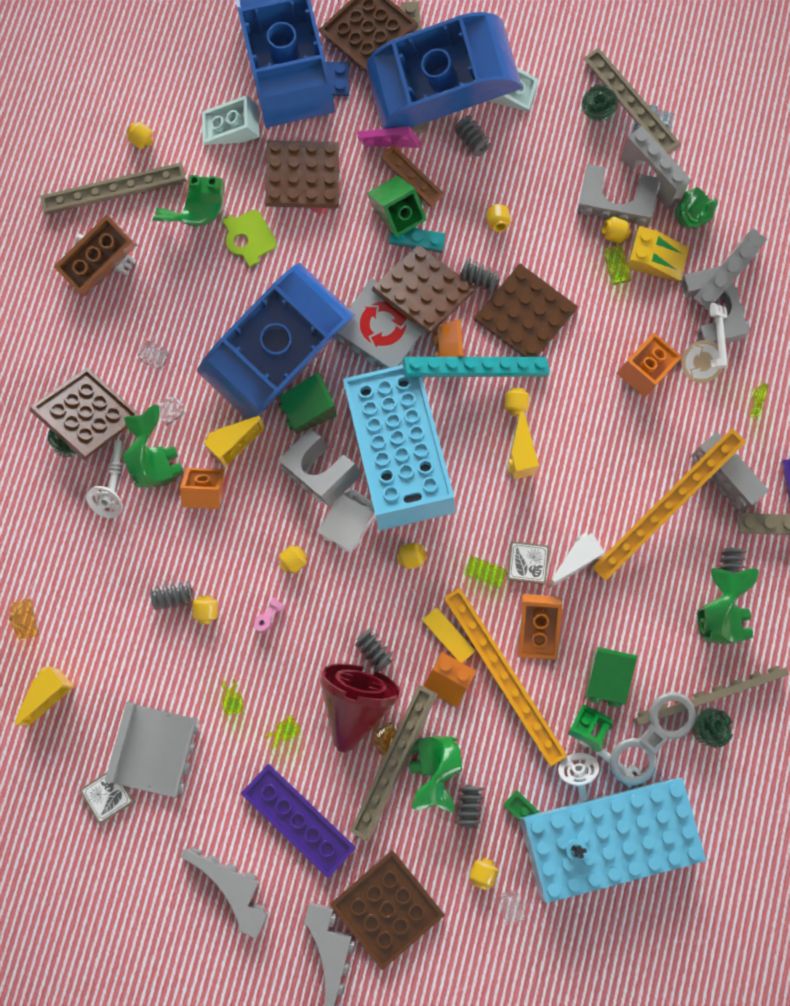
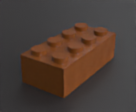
[53,214,137,296]

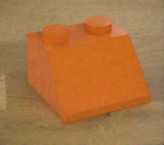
[434,319,463,357]
[180,468,225,510]
[423,652,477,708]

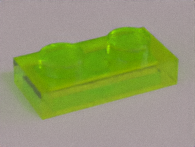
[603,245,631,286]
[464,555,507,588]

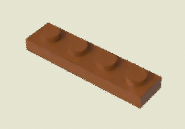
[380,144,443,207]

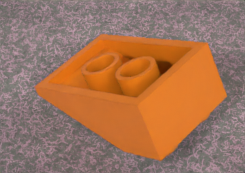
[617,333,682,398]
[518,594,563,660]

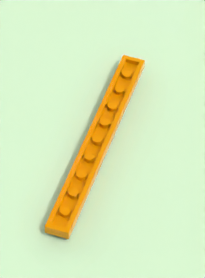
[592,428,747,581]
[443,587,567,767]

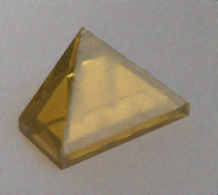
[9,598,39,640]
[372,722,396,759]

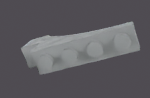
[693,228,767,310]
[180,847,269,938]
[303,902,354,1006]

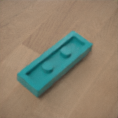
[389,228,446,253]

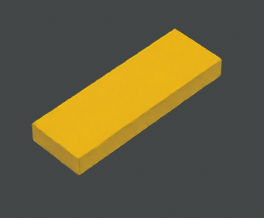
[422,607,475,663]

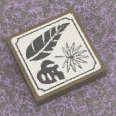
[507,541,549,585]
[79,772,135,825]

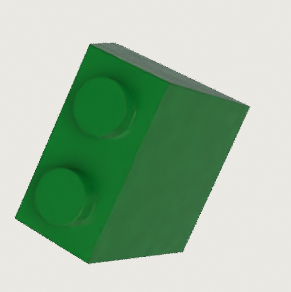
[367,175,427,237]
[278,372,337,434]
[584,647,638,708]

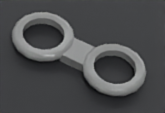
[609,692,696,786]

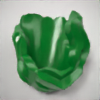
[675,187,718,229]

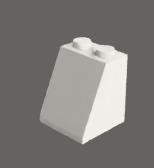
[318,487,375,552]

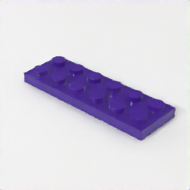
[241,763,356,878]

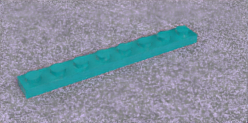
[402,357,550,377]

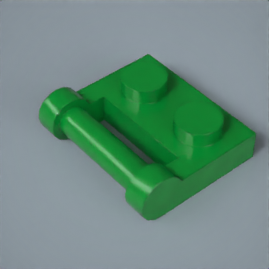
[568,704,614,752]

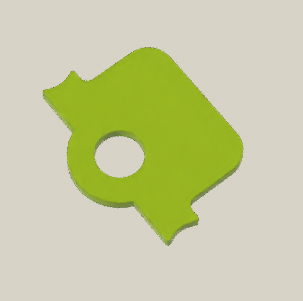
[222,210,277,268]

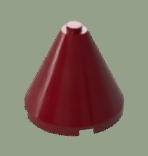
[320,663,400,753]

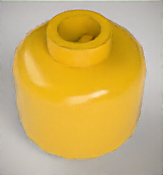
[126,122,154,149]
[486,204,511,232]
[602,217,631,244]
[504,388,530,416]
[397,542,427,569]
[279,545,308,574]
[192,595,218,624]
[469,857,499,891]

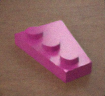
[358,126,421,149]

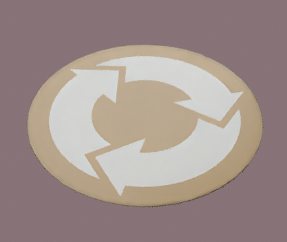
[681,340,723,383]

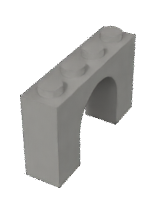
[621,126,691,209]
[577,164,659,226]
[680,266,750,345]
[278,428,362,507]

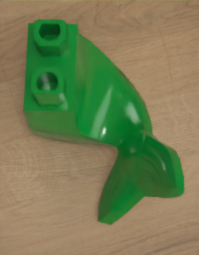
[152,175,225,227]
[123,404,184,488]
[696,568,759,644]
[409,736,462,812]

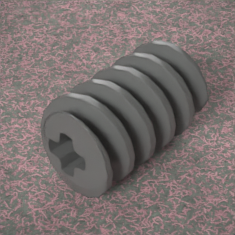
[455,115,491,157]
[460,258,501,293]
[719,547,747,574]
[150,580,193,610]
[355,627,395,672]
[455,785,484,829]

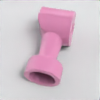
[254,597,285,633]

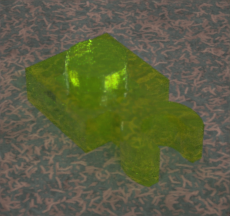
[750,382,769,418]
[221,679,245,716]
[265,715,303,748]

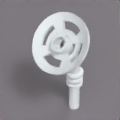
[86,440,123,518]
[559,753,599,803]

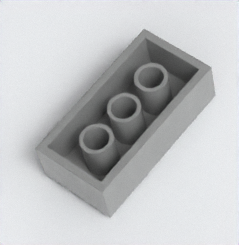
[691,432,770,513]

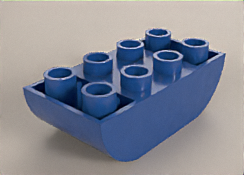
[235,0,335,128]
[366,12,523,129]
[197,263,356,419]

